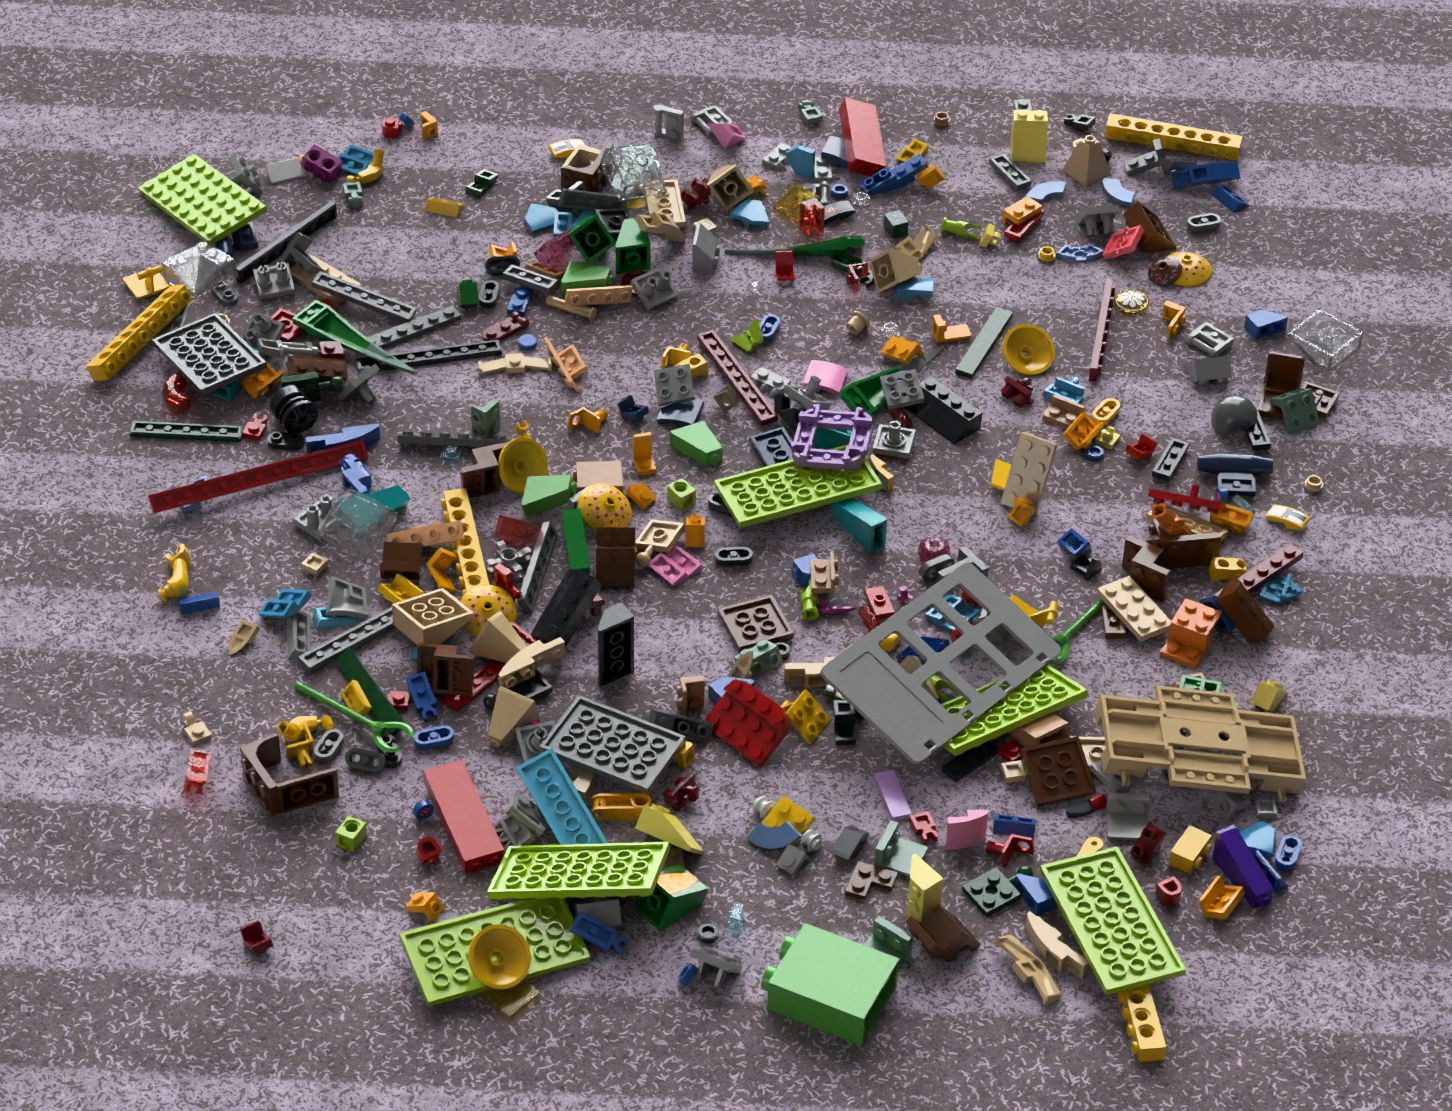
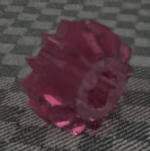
[918,536,951,562]

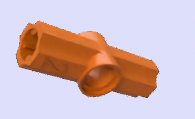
[1151,503,1192,536]

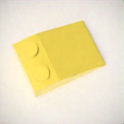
[635,804,704,855]

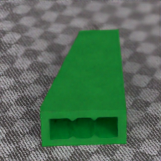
[561,508,590,575]

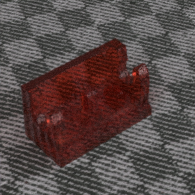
[799,198,825,237]
[183,748,211,793]

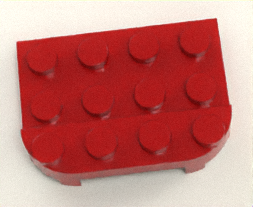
[703,679,789,768]

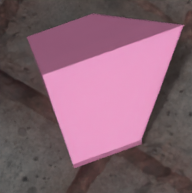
[707,122,746,149]

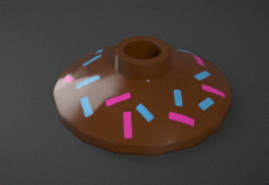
[1148,256,1182,286]

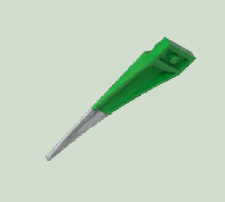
[838,345,944,416]

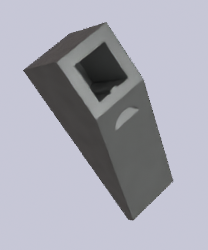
[648,708,714,743]

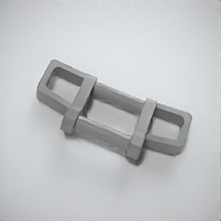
[257,338,321,359]

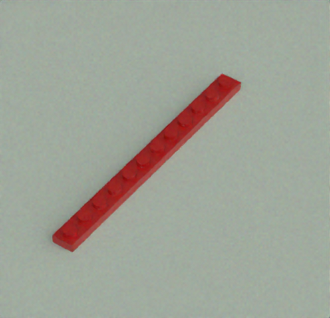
[148,440,368,514]

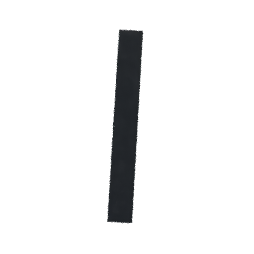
[235,201,337,283]
[356,339,502,373]

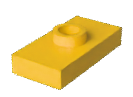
[341,679,372,716]

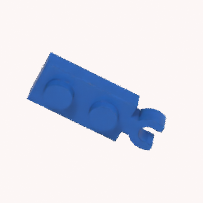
[507,285,533,316]
[406,671,438,722]
[569,912,629,954]

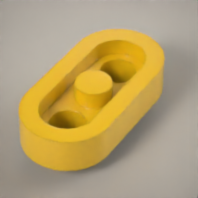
[1092,398,1120,425]

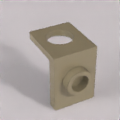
[713,383,739,411]

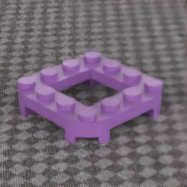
[791,404,873,470]

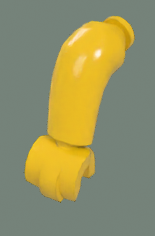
[157,543,192,603]

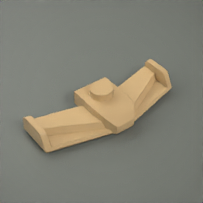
[896,224,938,261]
[478,353,552,376]
[993,934,1062,1005]

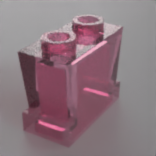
[534,229,576,265]

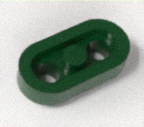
[830,253,864,274]

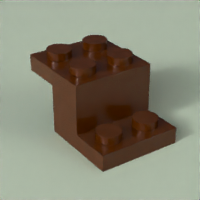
[460,442,508,499]
[596,527,635,587]
[1122,535,1170,602]
[417,643,475,696]
[906,904,981,962]

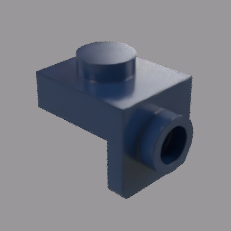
[617,395,649,422]

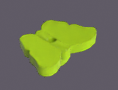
[732,319,763,352]

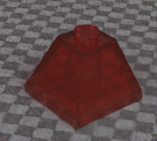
[493,515,542,545]

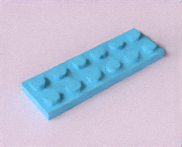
[516,748,608,845]

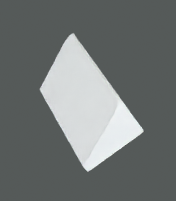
[266,158,304,184]

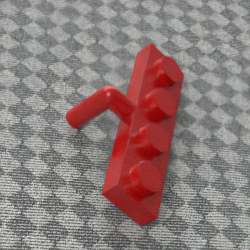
[1148,484,1226,514]

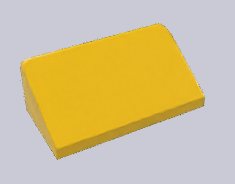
[425,197,464,218]

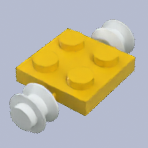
[753,795,822,852]

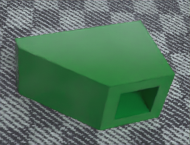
[457,279,479,307]

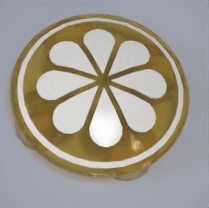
[1114,290,1149,315]

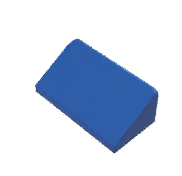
[1212,185,1249,213]
[178,592,220,614]
[993,814,1036,838]
[1254,850,1289,892]

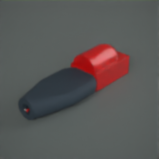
[1066,794,1107,818]

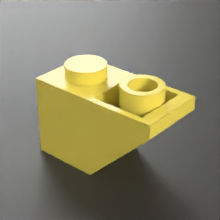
[1251,680,1288,712]

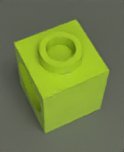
[667,478,696,511]
[335,816,367,852]

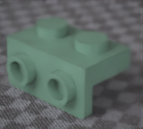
[471,398,501,438]
[734,640,783,679]

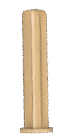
[546,295,597,321]

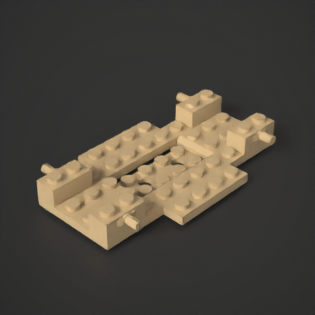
[1094,685,1306,803]

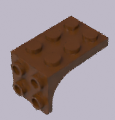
[561,142,615,193]
[1258,351,1305,420]
[1147,518,1221,569]
[240,733,281,816]

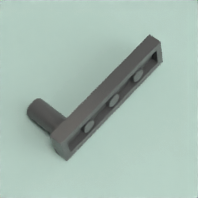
[558,188,626,211]

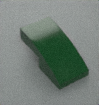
[465,169,498,198]

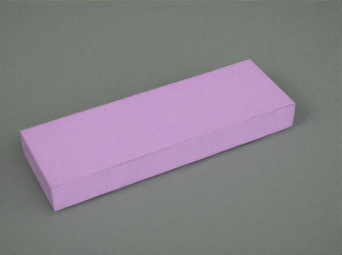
[874,770,912,822]

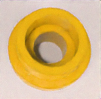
[1038,246,1056,262]

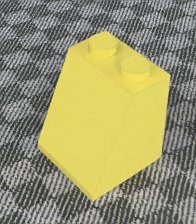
[1011,110,1048,163]

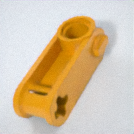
[591,792,651,821]

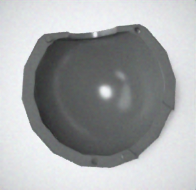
[1211,395,1258,436]

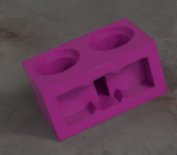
[302,144,342,183]

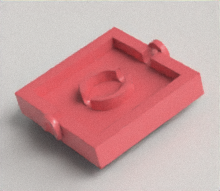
[1102,225,1144,260]

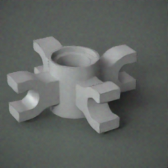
[486,540,532,582]

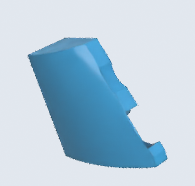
[897,277,933,300]

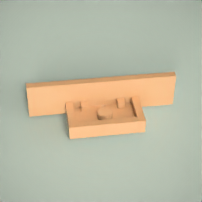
[564,285,633,307]
[544,337,588,392]
[386,520,464,547]

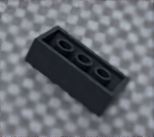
[903,376,982,444]
[530,569,602,648]
[598,602,634,687]

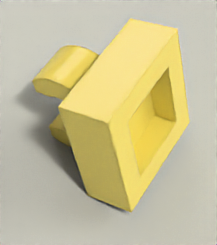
[979,223,1001,247]
[1095,426,1120,450]

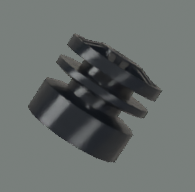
[269,385,318,434]

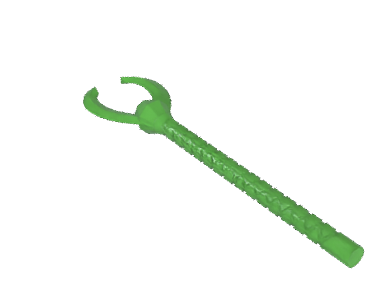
[1047,598,1106,665]
[294,681,414,752]

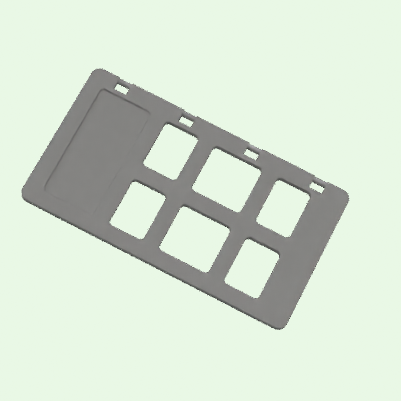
[820,562,1061,764]

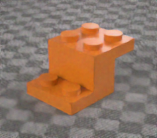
[1160,598,1222,669]

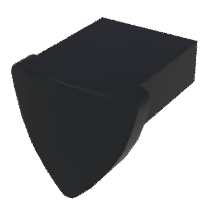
[1070,554,1102,580]

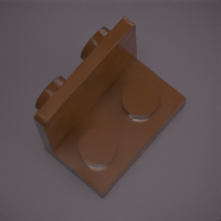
[380,542,422,580]

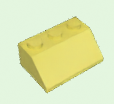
[907,854,943,922]

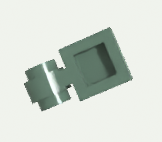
[798,99,823,125]
[343,182,363,209]

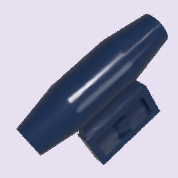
[212,222,258,263]
[1197,453,1273,496]

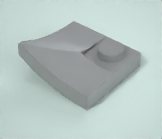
[326,576,369,620]

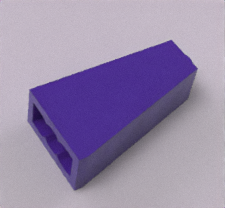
[1212,825,1274,909]

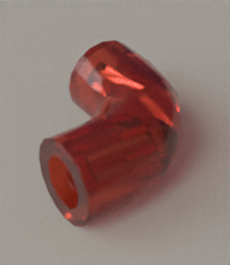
[162,372,191,413]

